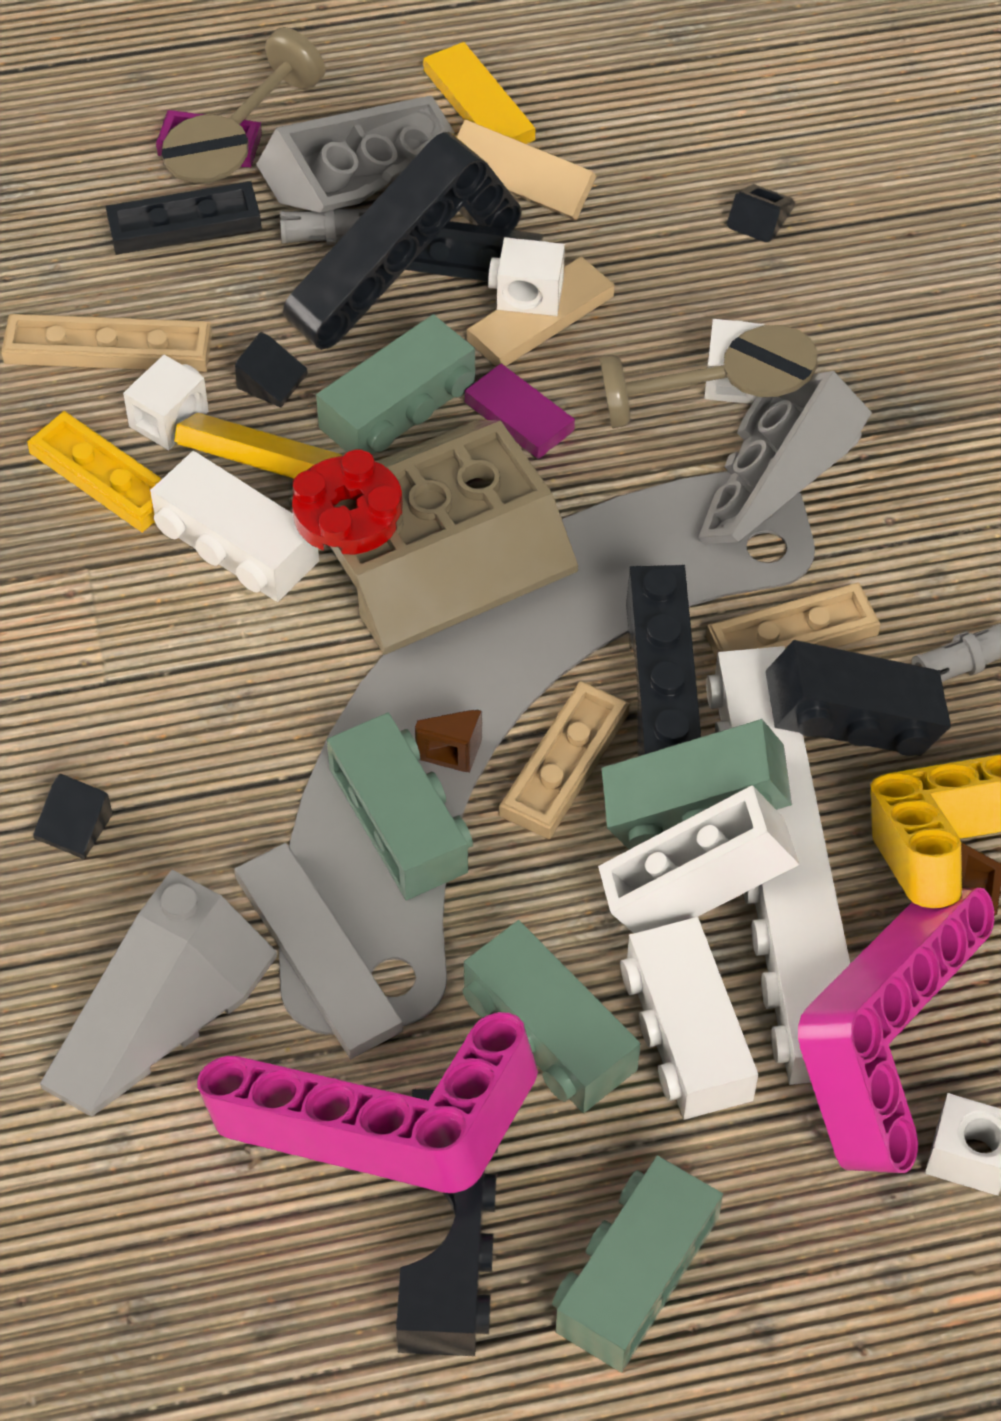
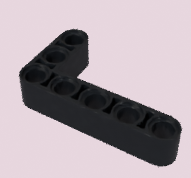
[283,132,522,349]

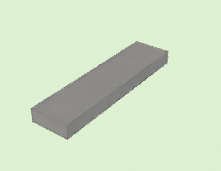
[234,843,403,1060]

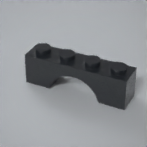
[626,565,701,756]
[396,1089,498,1356]

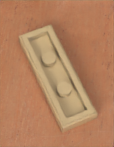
[457,119,597,221]
[467,256,615,366]
[706,582,881,659]
[499,681,630,840]

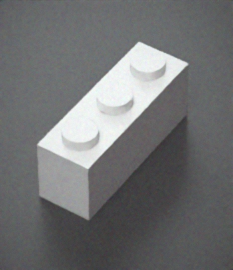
[150,451,319,603]
[598,785,800,933]
[620,917,758,1120]

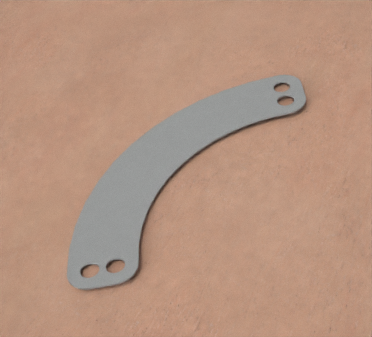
[279,471,815,1035]

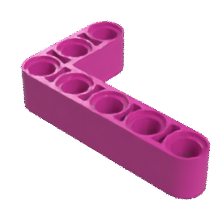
[798,888,994,1173]
[197,1012,538,1193]

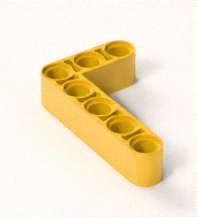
[870,754,1001,908]

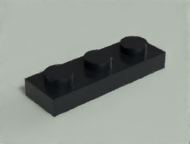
[105,181,262,255]
[405,221,543,282]

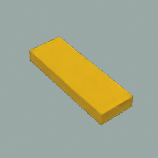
[423,42,536,144]
[27,411,162,533]
[174,412,342,479]

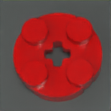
[292,449,403,555]

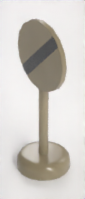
[162,27,325,183]
[600,325,818,429]

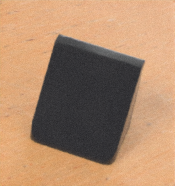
[727,184,796,242]
[235,332,308,408]
[33,774,113,860]

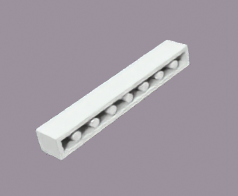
[706,646,850,1085]

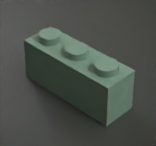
[316,314,475,455]
[327,712,473,901]
[602,719,792,850]
[463,920,641,1114]
[552,1155,723,1373]

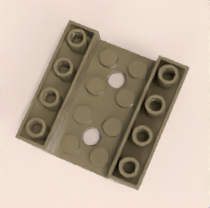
[288,420,578,655]

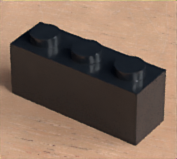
[765,640,951,756]

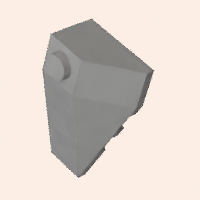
[256,95,455,213]
[698,371,872,545]
[40,870,277,1117]

